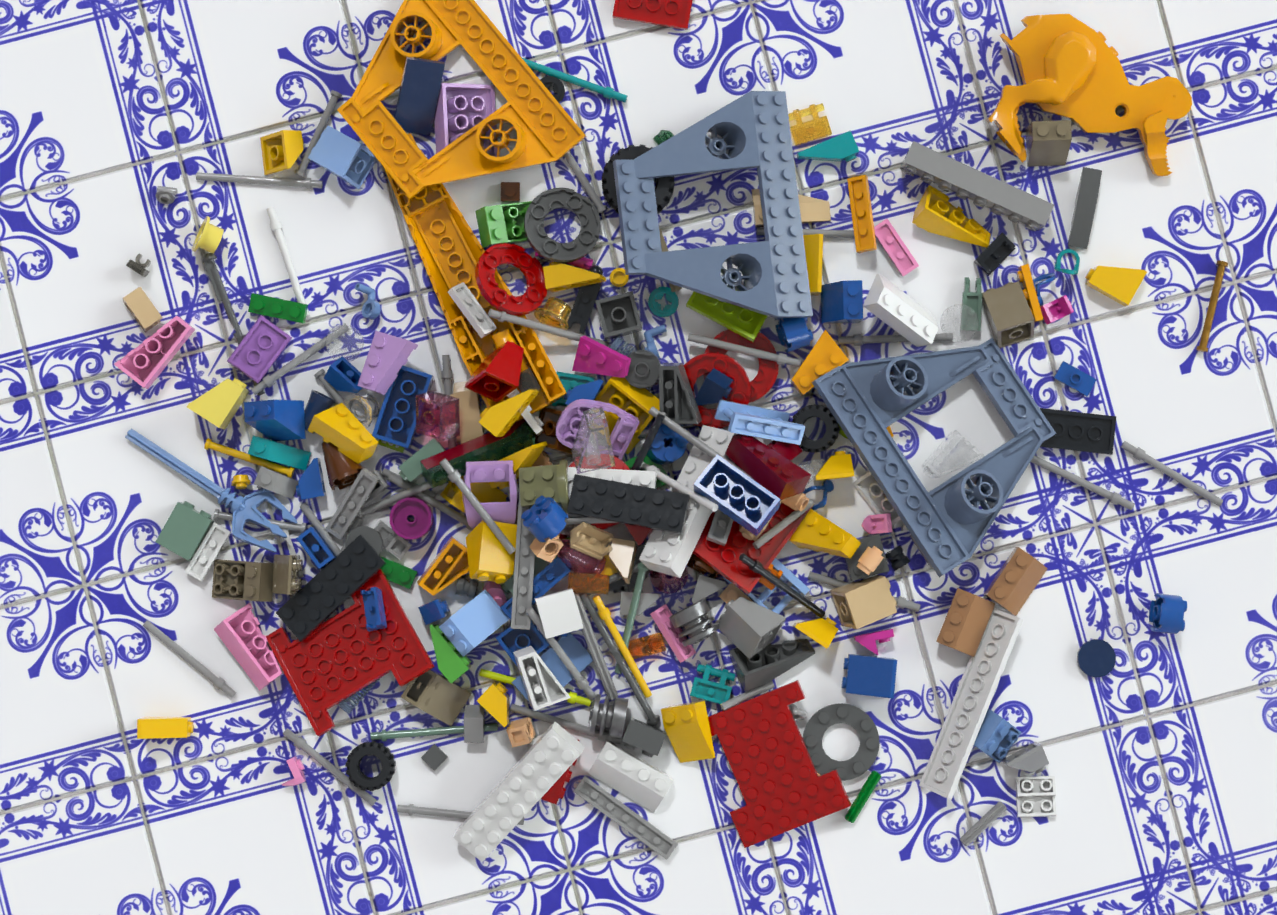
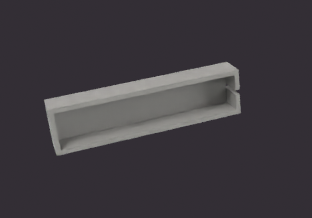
[900,141,1054,231]

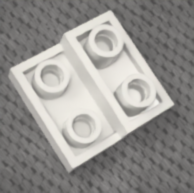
[535,588,583,639]
[1016,776,1057,818]

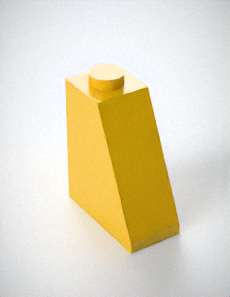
[1085,266,1147,307]
[137,717,194,739]

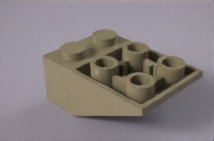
[272,554,303,595]
[212,559,274,602]
[401,669,472,726]

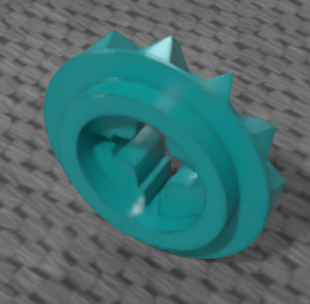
[648,287,679,317]

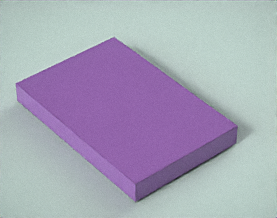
[227,315,292,384]

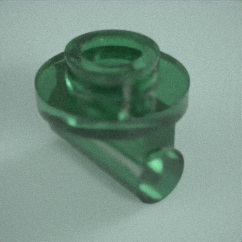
[653,130,674,145]

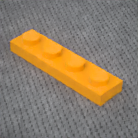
[847,175,877,253]

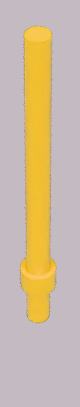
[592,595,652,698]

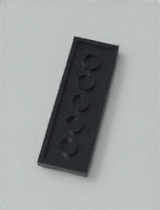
[567,474,690,534]
[276,535,387,642]

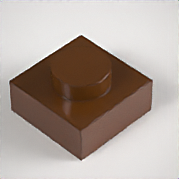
[501,182,520,202]

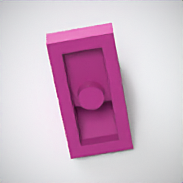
[853,628,894,655]

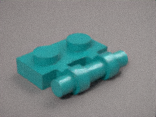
[690,664,735,704]

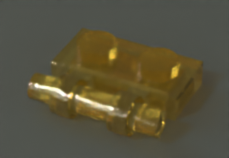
[788,103,832,146]

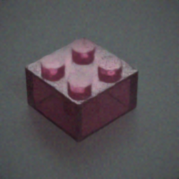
[416,391,460,441]

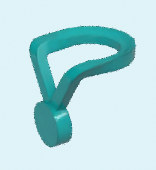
[1054,249,1080,275]

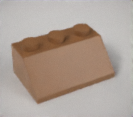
[984,547,1048,616]
[936,588,996,657]

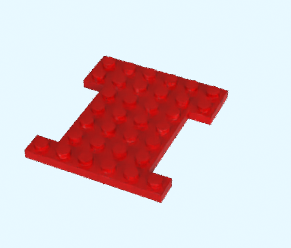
[266,569,435,737]
[708,680,851,848]

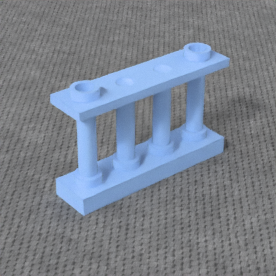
[715,400,805,445]
[722,558,810,614]

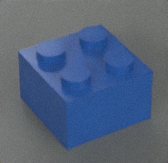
[496,619,550,667]

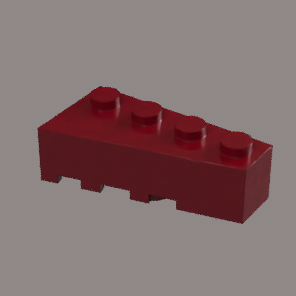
[725,434,811,500]

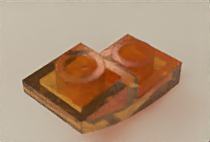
[568,572,610,595]
[628,632,666,659]

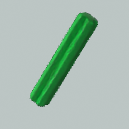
[845,770,881,823]

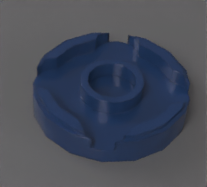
[1077,639,1116,677]

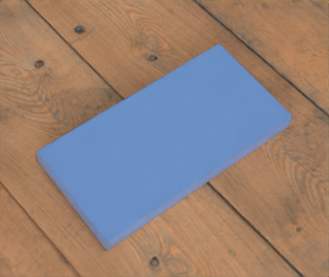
[511,632,593,711]

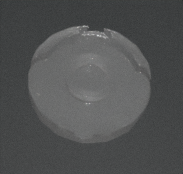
[940,304,979,342]
[325,324,364,362]

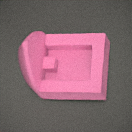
[861,513,892,534]
[483,581,507,607]
[282,756,306,786]

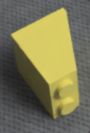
[187,378,250,429]

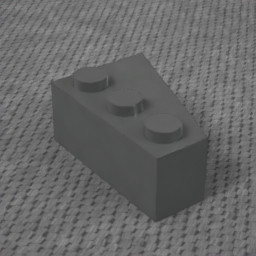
[659,363,702,424]

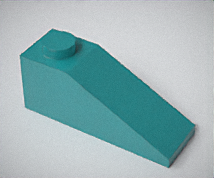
[796,130,859,162]
[248,435,311,470]

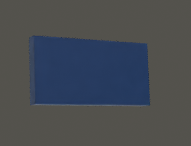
[394,57,445,135]

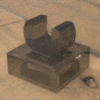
[126,254,151,278]

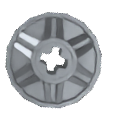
[669,599,720,646]
[588,694,629,739]

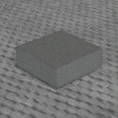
[421,743,448,771]

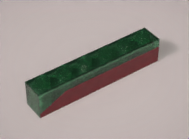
[420,419,536,488]

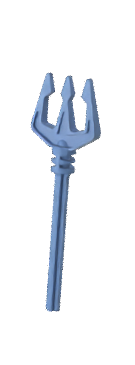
[125,428,298,553]

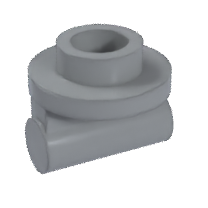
[156,186,177,204]

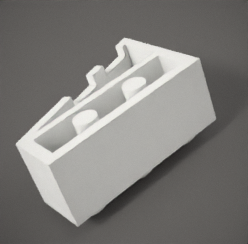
[513,646,571,711]

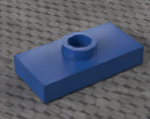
[1053,361,1097,397]

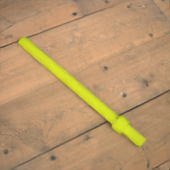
[479,669,592,707]

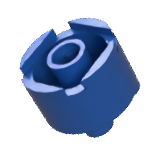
[774,318,814,353]
[647,424,688,465]
[521,496,568,542]
[1149,593,1187,634]

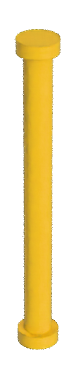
[204,438,295,478]

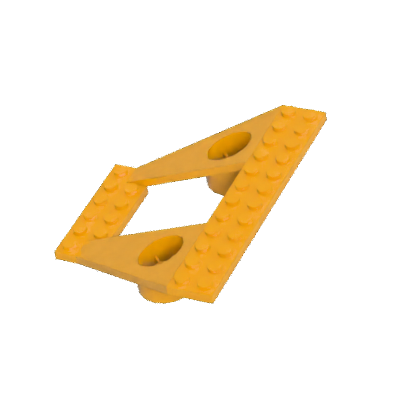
[337,0,587,199]

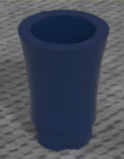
[304,389,336,434]

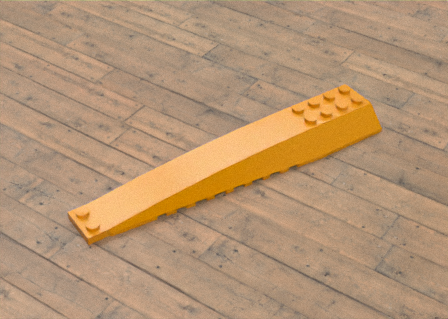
[385,133,567,422]

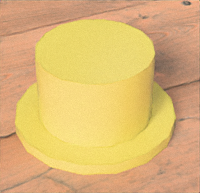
[192,216,224,254]

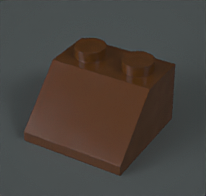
[531,408,574,454]

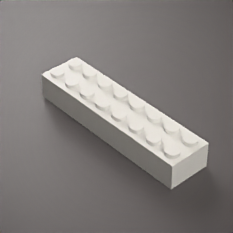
[639,425,737,578]
[453,722,585,862]

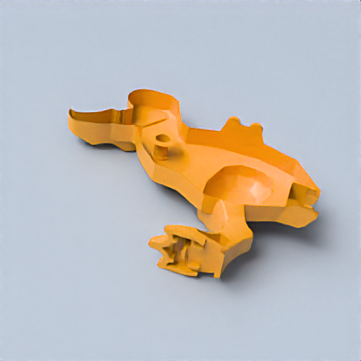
[986,14,1192,176]

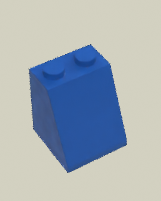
[821,280,863,324]
[244,400,306,441]
[841,654,897,699]

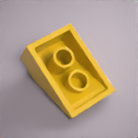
[479,389,539,437]
[489,441,548,490]
[661,701,715,763]

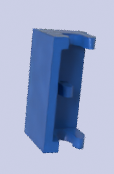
[361,587,387,631]

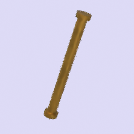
[1196,260,1228,352]

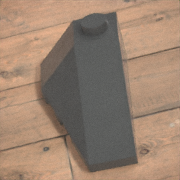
[729,639,815,691]

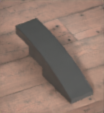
[1067,167,1102,249]

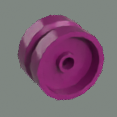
[390,497,433,539]

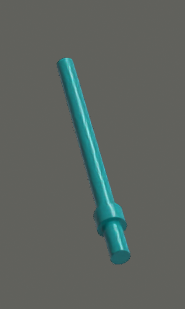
[521,57,628,103]

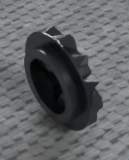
[540,76,565,103]

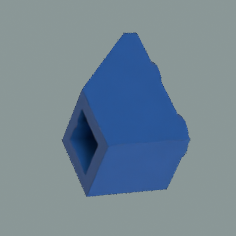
[418,598,450,625]

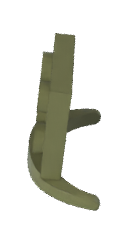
[519,460,569,513]

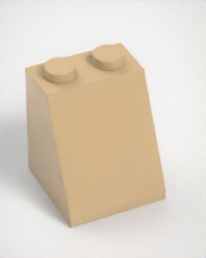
[830,575,897,629]

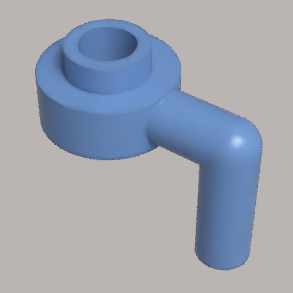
[355,283,381,320]
[644,325,667,359]

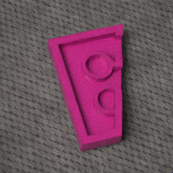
[572,335,631,378]

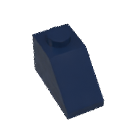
[695,368,733,406]

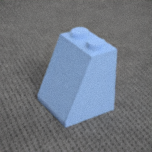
[308,125,377,189]
[439,589,509,657]

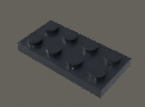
[1040,408,1117,455]

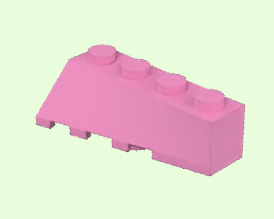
[114,316,196,389]
[214,603,282,691]

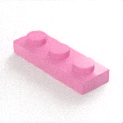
[874,219,919,277]
[650,604,696,663]

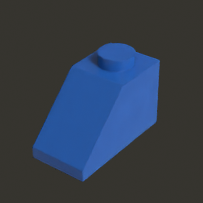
[324,356,363,393]
[564,379,604,406]
[296,458,326,500]

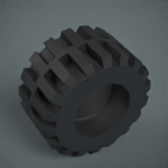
[792,404,840,453]
[345,741,396,791]

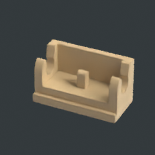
[123,287,163,333]
[570,522,613,560]

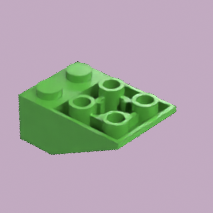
[475,201,532,248]
[429,623,471,684]

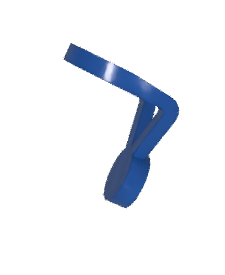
[1033,273,1056,306]
[803,480,834,510]

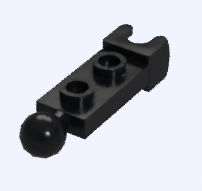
[566,265,603,335]

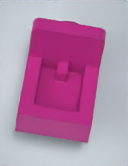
[1040,295,1074,325]

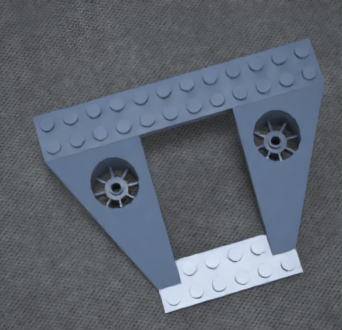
[613,91,813,318]
[812,338,1056,578]

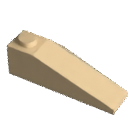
[751,189,831,228]

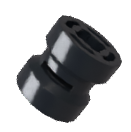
[885,545,910,571]

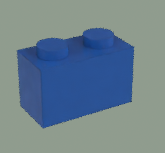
[296,527,336,569]

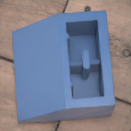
[974,708,1021,764]

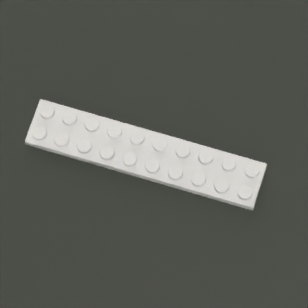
[919,609,1023,800]

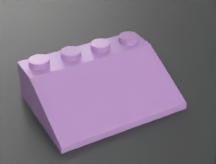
[434,83,497,157]

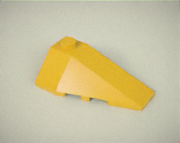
[912,185,991,248]

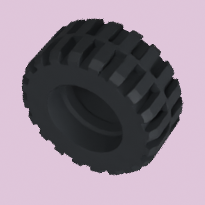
[602,144,675,214]

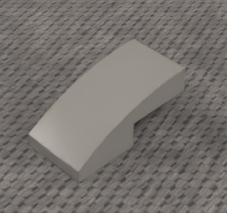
[374,520,412,560]

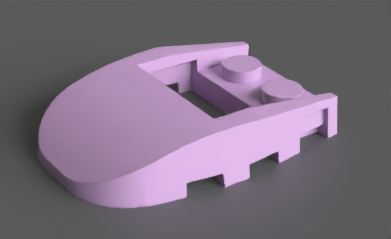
[556,399,639,460]
[462,460,519,529]

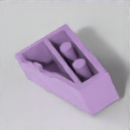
[357,331,418,395]

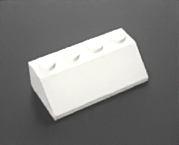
[863,273,938,347]
[588,741,674,812]

